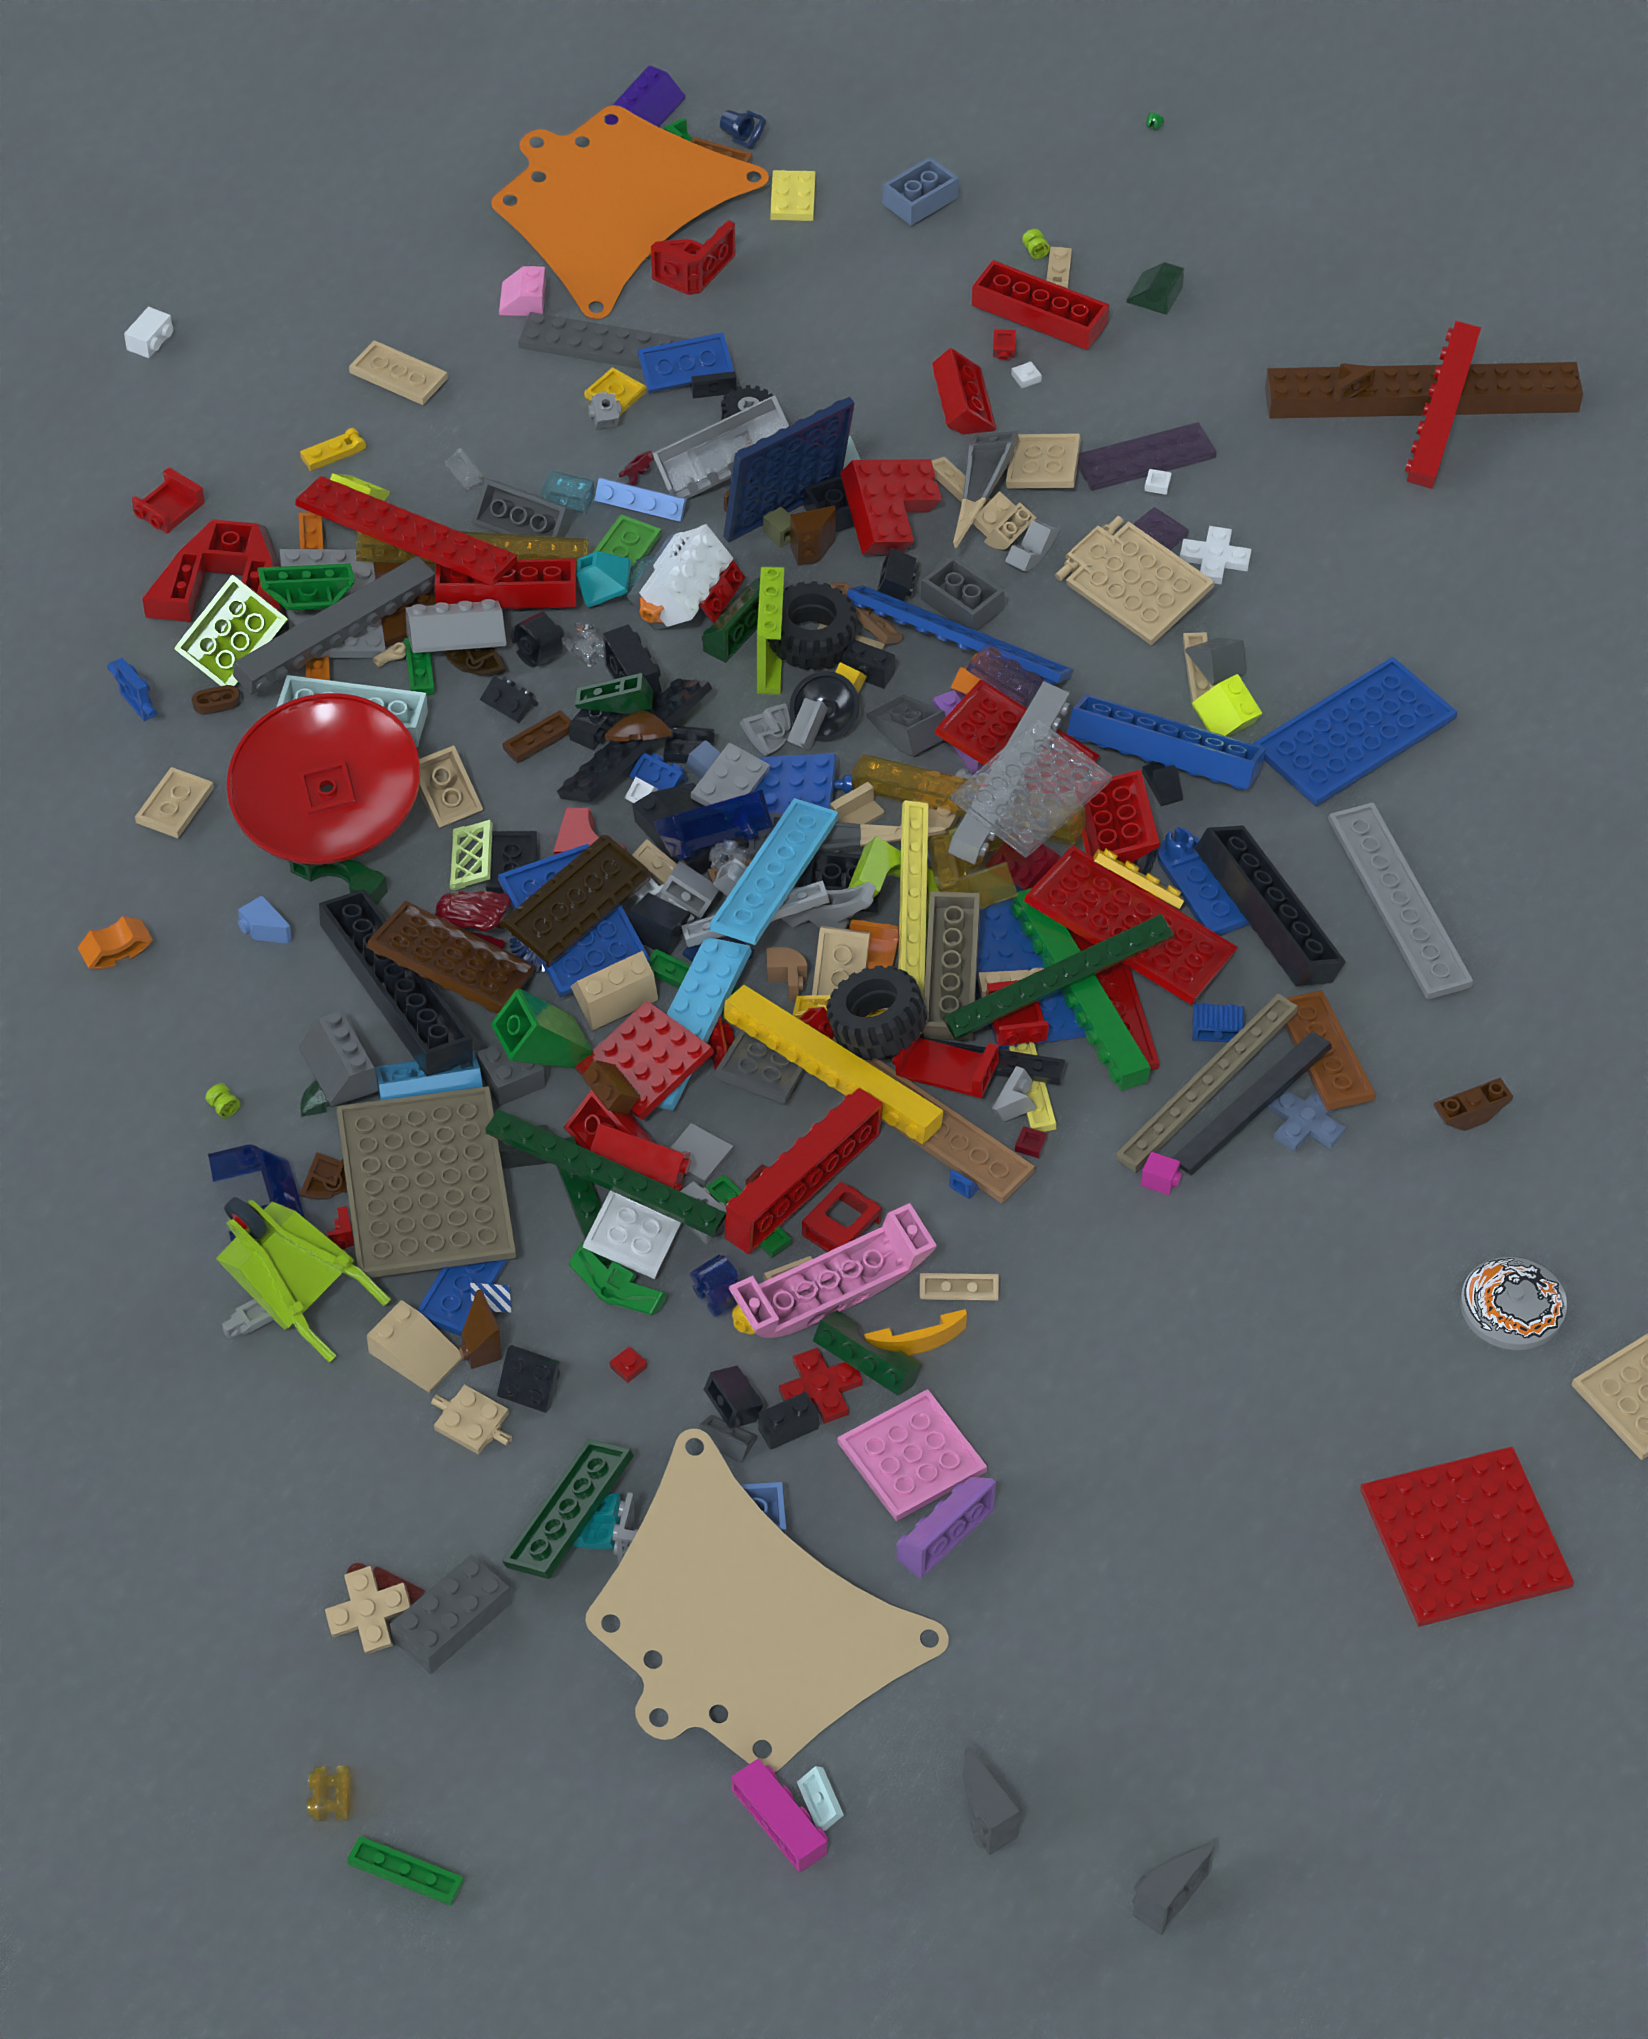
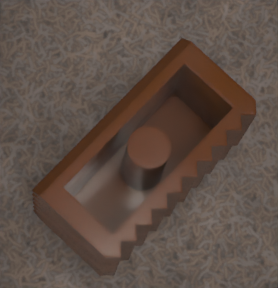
[582,1060,640,1115]

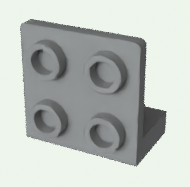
[612,1492,638,1566]

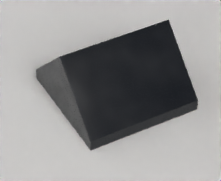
[629,892,691,956]

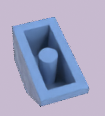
[237,895,292,944]

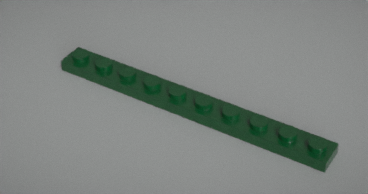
[943,914,1174,1040]
[485,1109,726,1238]

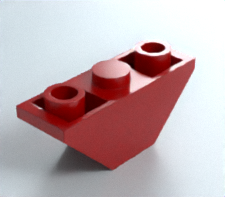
[699,560,746,622]

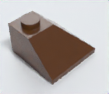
[459,1289,501,1369]

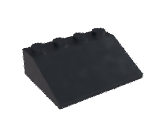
[632,783,749,875]

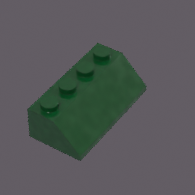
[702,578,760,663]

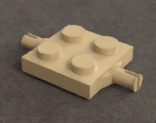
[431,1384,513,1455]

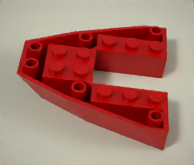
[142,519,286,631]

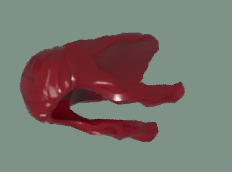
[435,890,511,949]

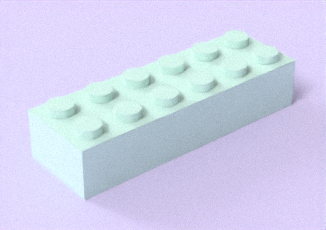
[276,675,428,747]

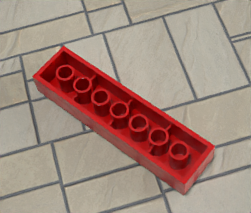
[724,1088,883,1255]

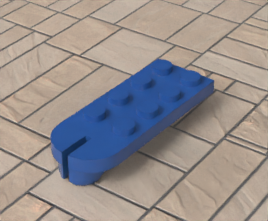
[1158,827,1250,936]

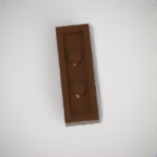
[503,710,571,763]

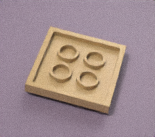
[1006,434,1081,489]

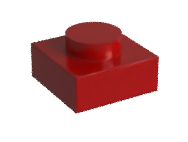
[609,1346,647,1383]

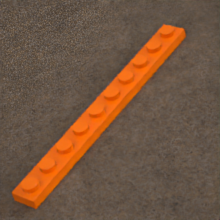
[298,512,330,681]

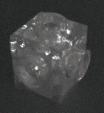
[709,839,749,873]

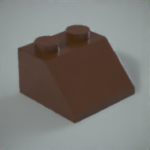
[790,506,836,566]

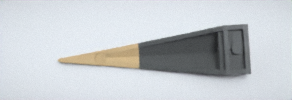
[953,431,1019,548]
[749,813,946,859]

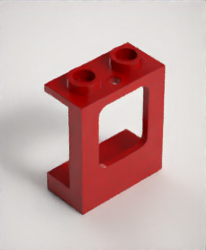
[802,1181,881,1252]

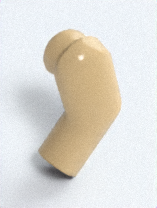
[373,642,406,668]

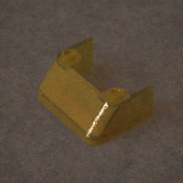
[927,824,1018,909]

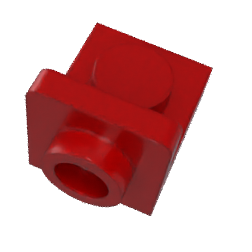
[325,1206,354,1249]

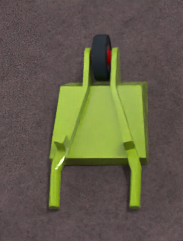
[216,1197,391,1363]

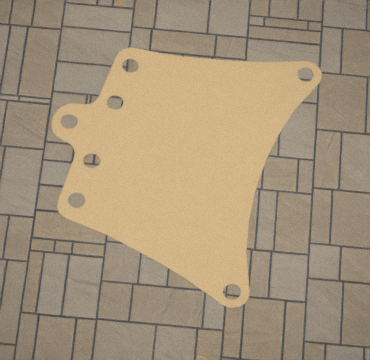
[585,1429,949,1772]

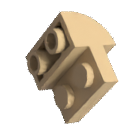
[972,491,1037,550]

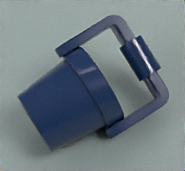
[720,110,767,149]

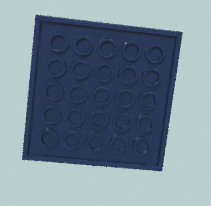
[723,396,855,543]

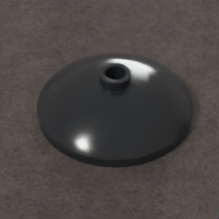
[789,671,860,741]

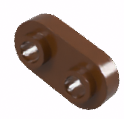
[192,685,240,714]

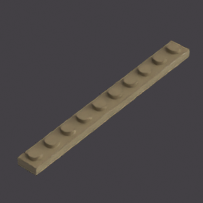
[1116,994,1298,1173]

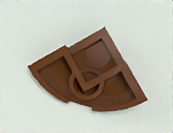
[605,710,671,741]
[299,1152,347,1200]

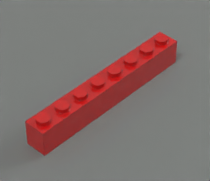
[1405,321,1481,489]

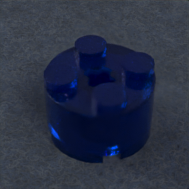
[690,1254,739,1317]

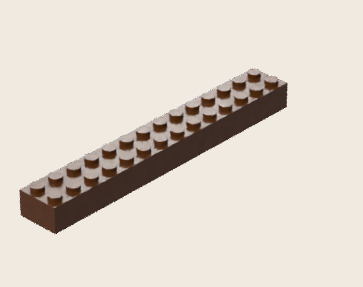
[1265,362,1583,419]

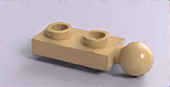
[632,839,677,885]

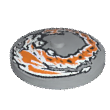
[1460,1257,1567,1350]

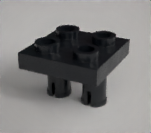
[497,1345,560,1413]

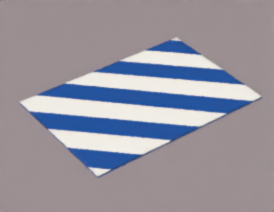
[470,1283,511,1313]

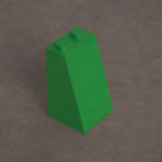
[491,989,593,1068]

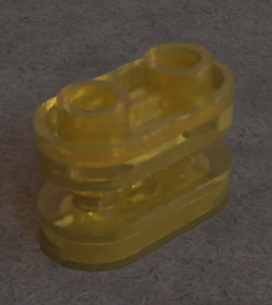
[307,1766,351,1821]

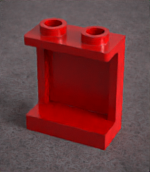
[132,467,205,534]
[986,980,1049,1046]

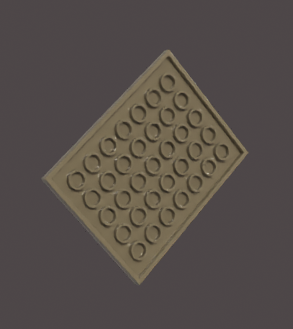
[336,1086,516,1278]

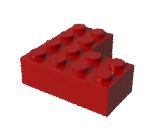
[840,459,942,555]

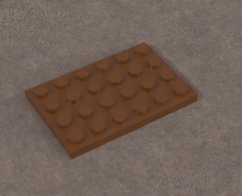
[366,900,537,1013]

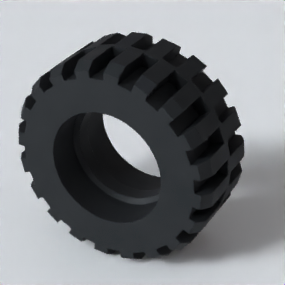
[768,581,857,670]
[826,965,927,1060]

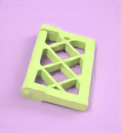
[450,820,493,890]

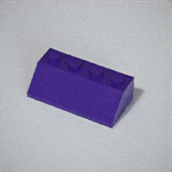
[605,65,685,127]

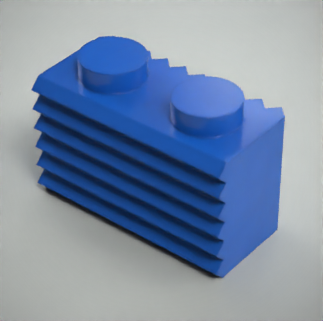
[1192,1003,1244,1042]

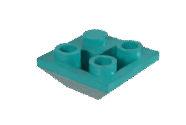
[576,551,631,608]

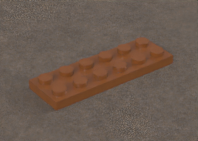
[1284,990,1375,1111]

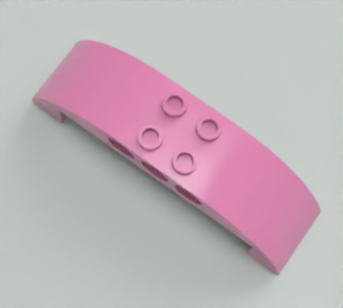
[729,1203,937,1338]

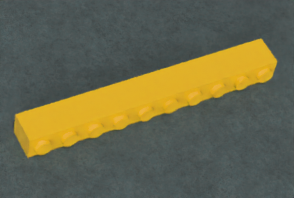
[724,985,944,1145]

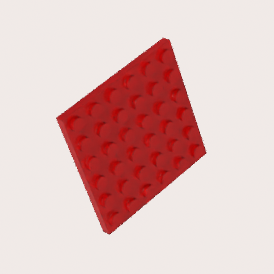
[1360,1446,1574,1627]

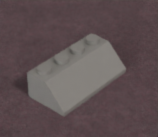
[406,599,506,653]

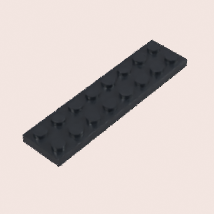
[557,678,713,802]

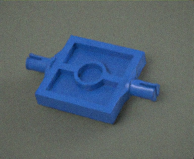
[107,657,157,721]

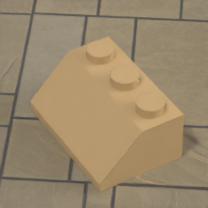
[570,951,658,1031]

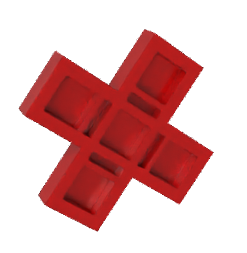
[779,1348,863,1424]

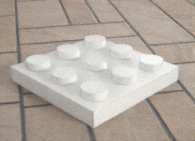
[583,1191,681,1279]

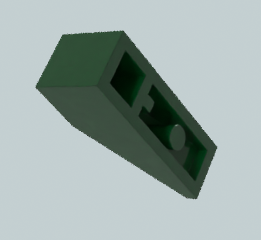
[575,673,653,714]

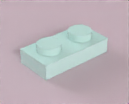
[797,1766,844,1831]

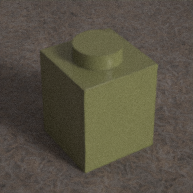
[763,507,790,548]

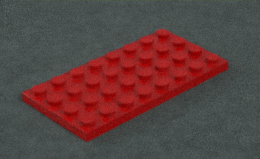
[1024,845,1238,1005]

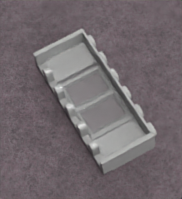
[653,395,789,499]

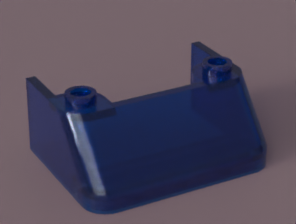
[654,789,773,860]
[208,1144,305,1242]

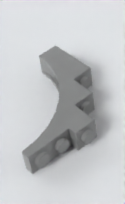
[713,858,876,929]

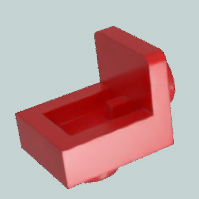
[993,329,1016,360]

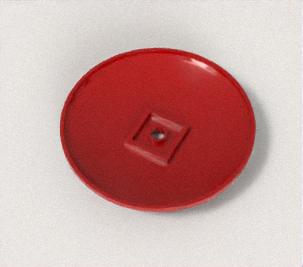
[227,693,421,864]

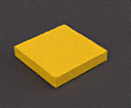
[584,367,647,416]

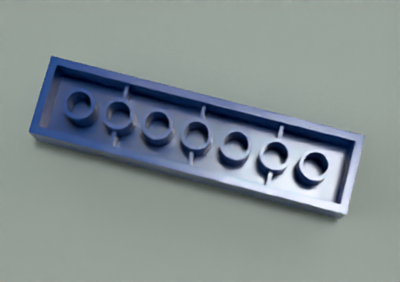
[1067,694,1266,790]

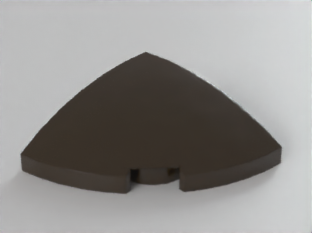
[444,647,506,676]

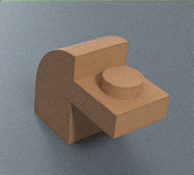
[766,947,807,1001]

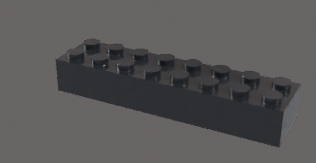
[1195,825,1346,986]

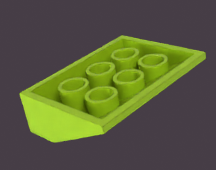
[174,575,288,686]

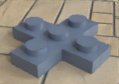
[1268,1090,1346,1152]

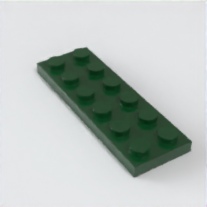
[503,1439,634,1579]

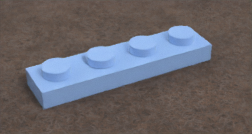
[594,478,687,522]

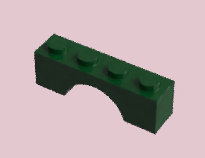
[289,859,388,905]
[813,1310,922,1396]

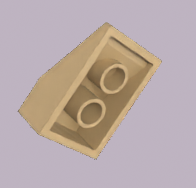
[418,745,483,829]
[367,1300,462,1393]

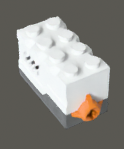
[627,524,733,630]

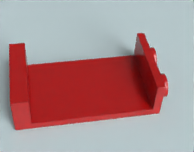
[892,1038,999,1098]
[590,1122,691,1191]

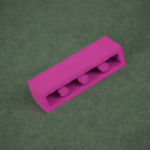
[731,1758,828,1873]

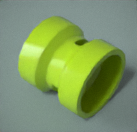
[1022,229,1050,259]
[205,1083,241,1119]

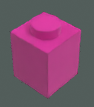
[1141,1151,1183,1196]

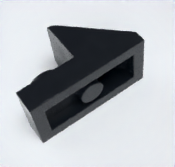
[1142,762,1183,806]

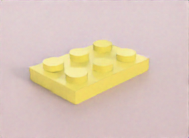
[771,170,815,221]

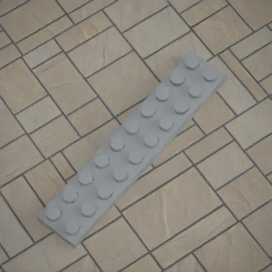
[1328,802,1474,1000]

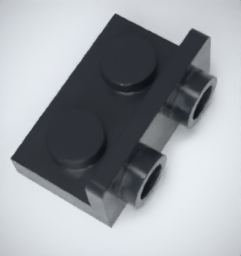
[663,726,715,762]

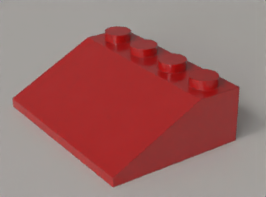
[1070,769,1160,864]

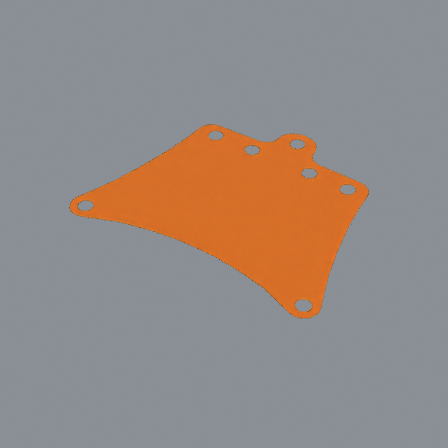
[491,105,769,319]

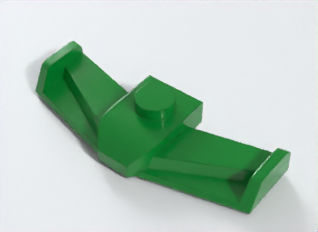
[568,1242,668,1315]

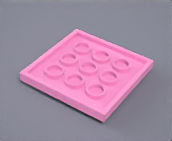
[838,1389,987,1522]

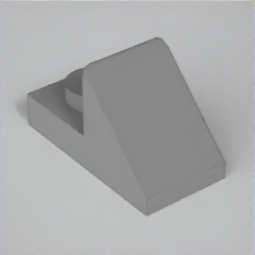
[992,1066,1037,1122]

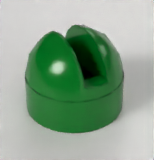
[1146,112,1164,130]

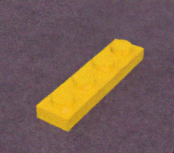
[1093,849,1184,909]

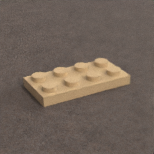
[349,340,448,405]

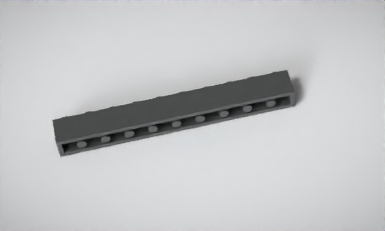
[233,556,435,695]

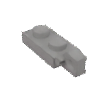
[222,1299,274,1339]

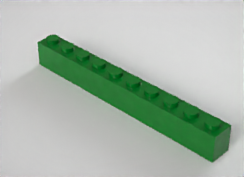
[1011,888,1150,1091]

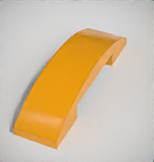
[864,1309,967,1355]

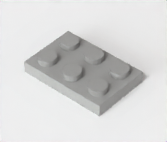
[691,743,770,820]

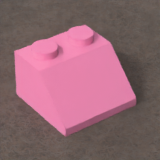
[499,266,546,316]

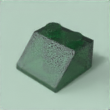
[1126,262,1185,315]

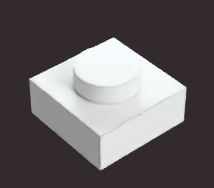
[1011,362,1042,388]
[1145,469,1172,495]
[625,777,658,803]

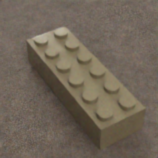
[923,892,980,1041]

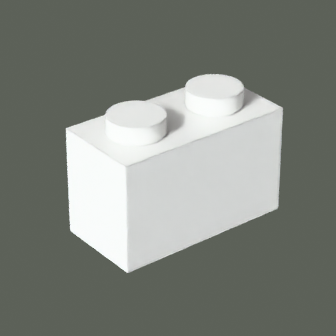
[124,307,173,358]

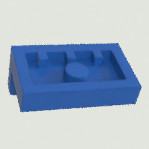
[629,752,688,791]

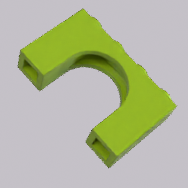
[848,836,957,939]

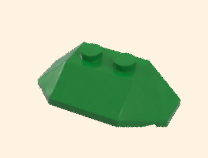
[258,563,355,610]

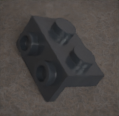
[479,676,538,723]

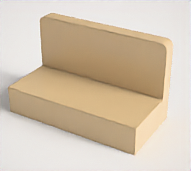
[830,782,884,825]

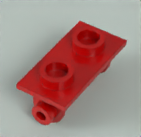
[709,1016,734,1070]

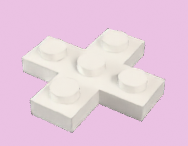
[1180,526,1251,584]

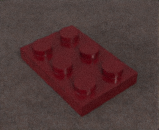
[985,829,1061,891]

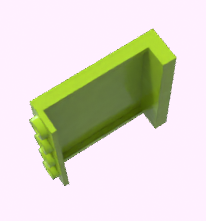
[757,567,784,695]

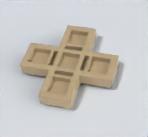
[325,1566,411,1655]

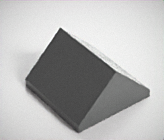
[1185,638,1246,686]

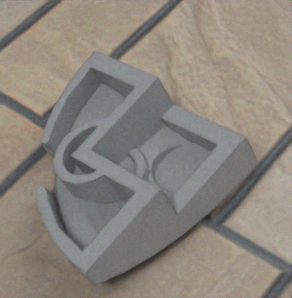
[740,703,791,756]

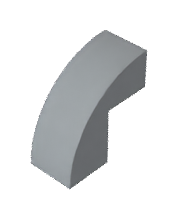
[1005,520,1059,571]

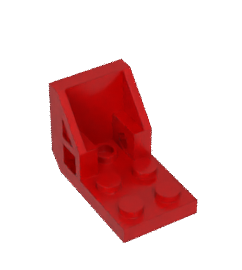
[651,220,735,295]

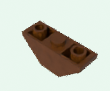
[1433,1077,1513,1131]

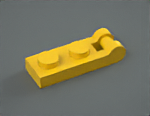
[300,428,367,471]

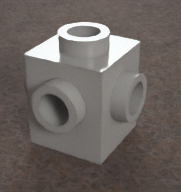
[588,392,621,430]

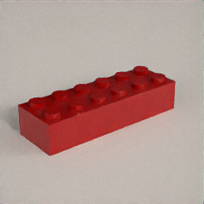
[972,260,1109,350]
[435,558,577,609]

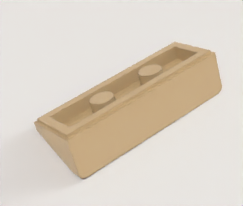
[920,1273,999,1301]

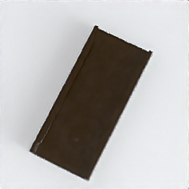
[500,835,651,968]

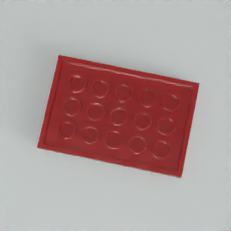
[934,679,1100,811]

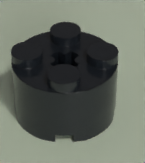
[511,612,564,667]

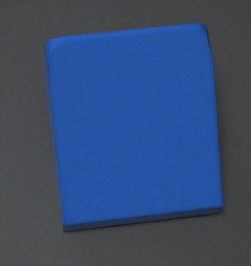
[949,1169,980,1199]

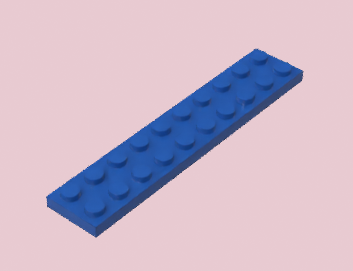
[847,585,1073,685]

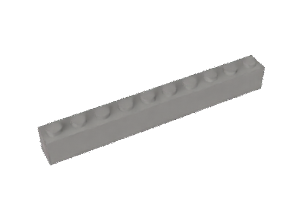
[948,681,1070,865]

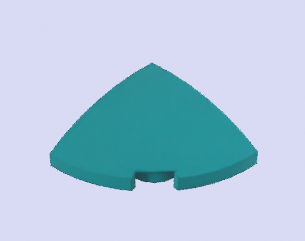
[572,1493,621,1550]

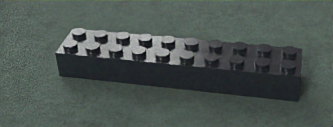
[319,889,473,1076]

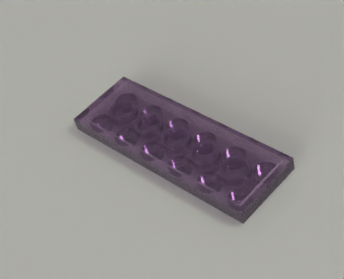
[1077,422,1217,491]

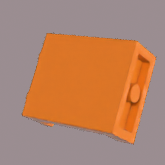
[850,920,899,969]

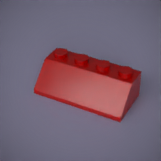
[932,347,997,435]
[564,1090,653,1151]

